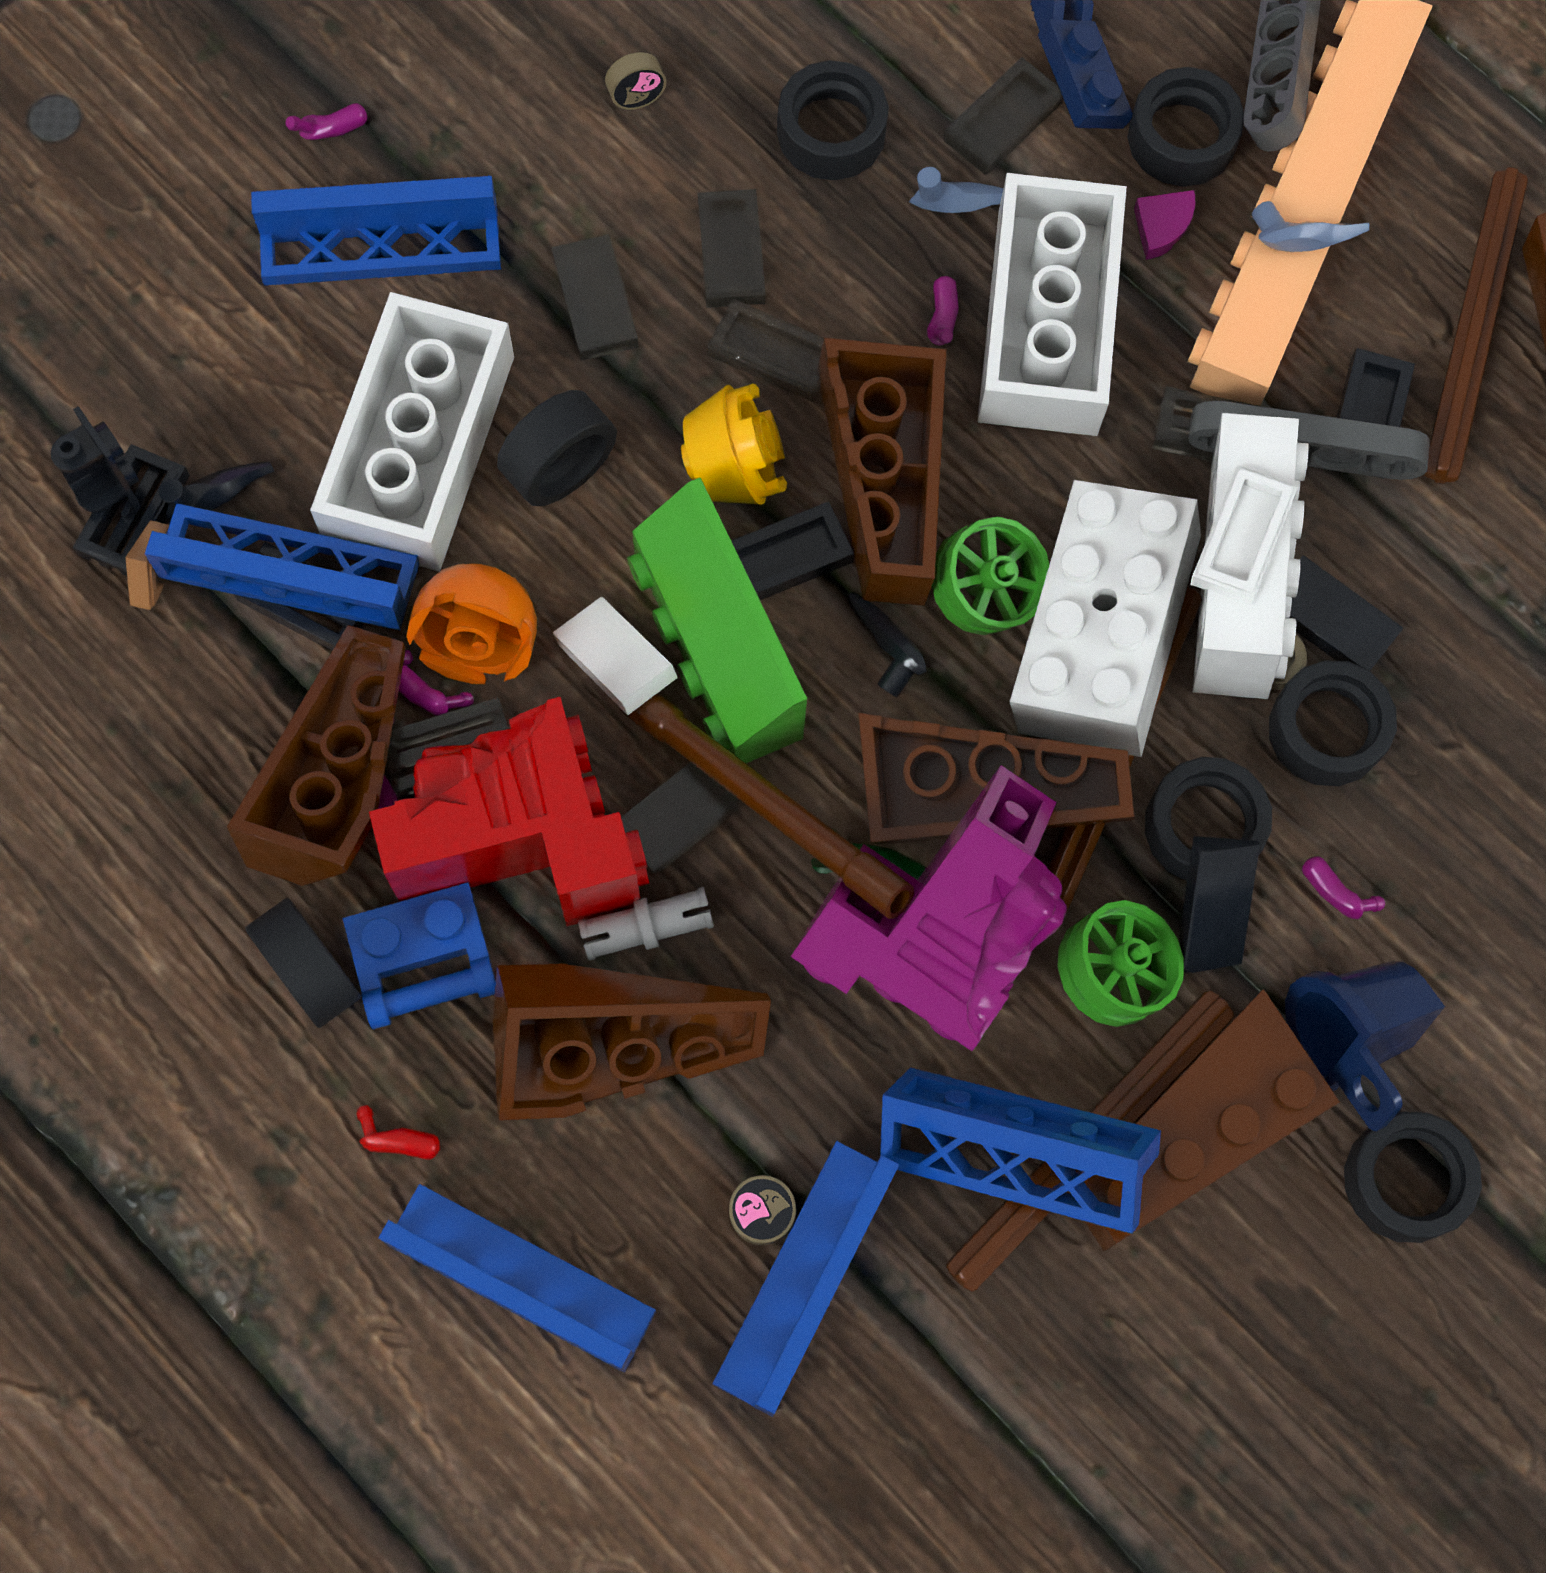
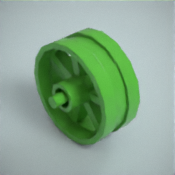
[932,516,1049,635]
[1058,900,1184,1027]

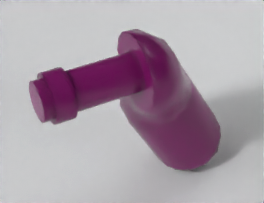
[285,103,367,140]
[926,276,959,346]
[399,664,474,717]
[1302,856,1385,919]

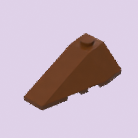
[227,625,406,886]
[493,964,771,1120]

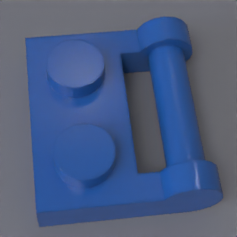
[343,882,496,1030]

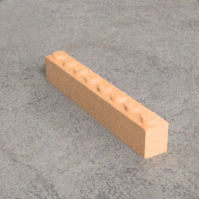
[1187,0,1432,406]

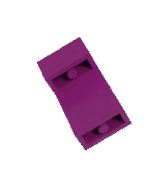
[791,765,1067,1051]

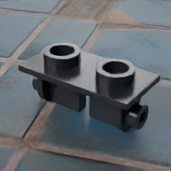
[51,406,141,512]

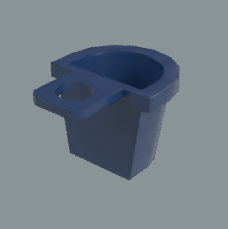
[1285,961,1445,1131]

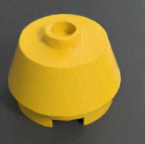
[681,384,787,505]

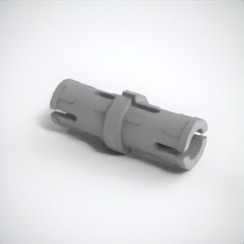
[578,887,714,961]

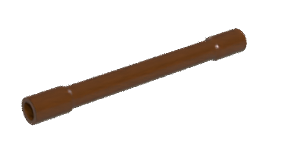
[620,693,914,919]

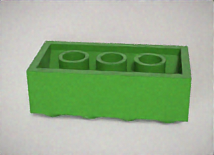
[627,477,807,763]

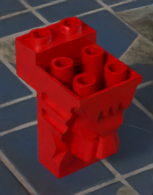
[369,697,649,926]

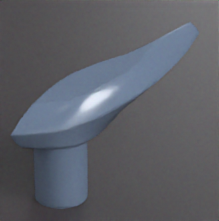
[909,167,1003,213]
[1252,201,1369,252]

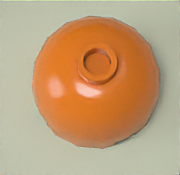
[406,564,537,684]

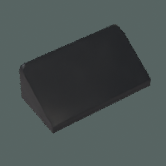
[1178,836,1260,973]

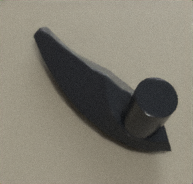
[159,461,274,519]
[848,592,926,698]

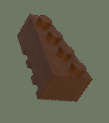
[817,337,947,606]

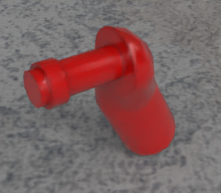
[356,1105,440,1160]

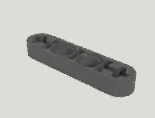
[1243,0,1321,152]
[1189,401,1430,480]

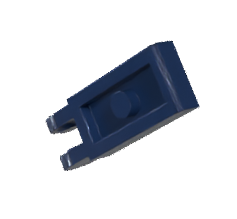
[1030,0,1133,129]

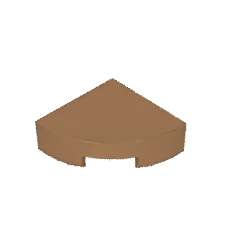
[126,520,169,610]

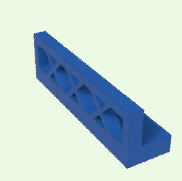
[251,176,501,286]
[145,503,420,630]
[880,1067,1161,1234]
[712,1141,900,1417]
[378,1184,656,1373]

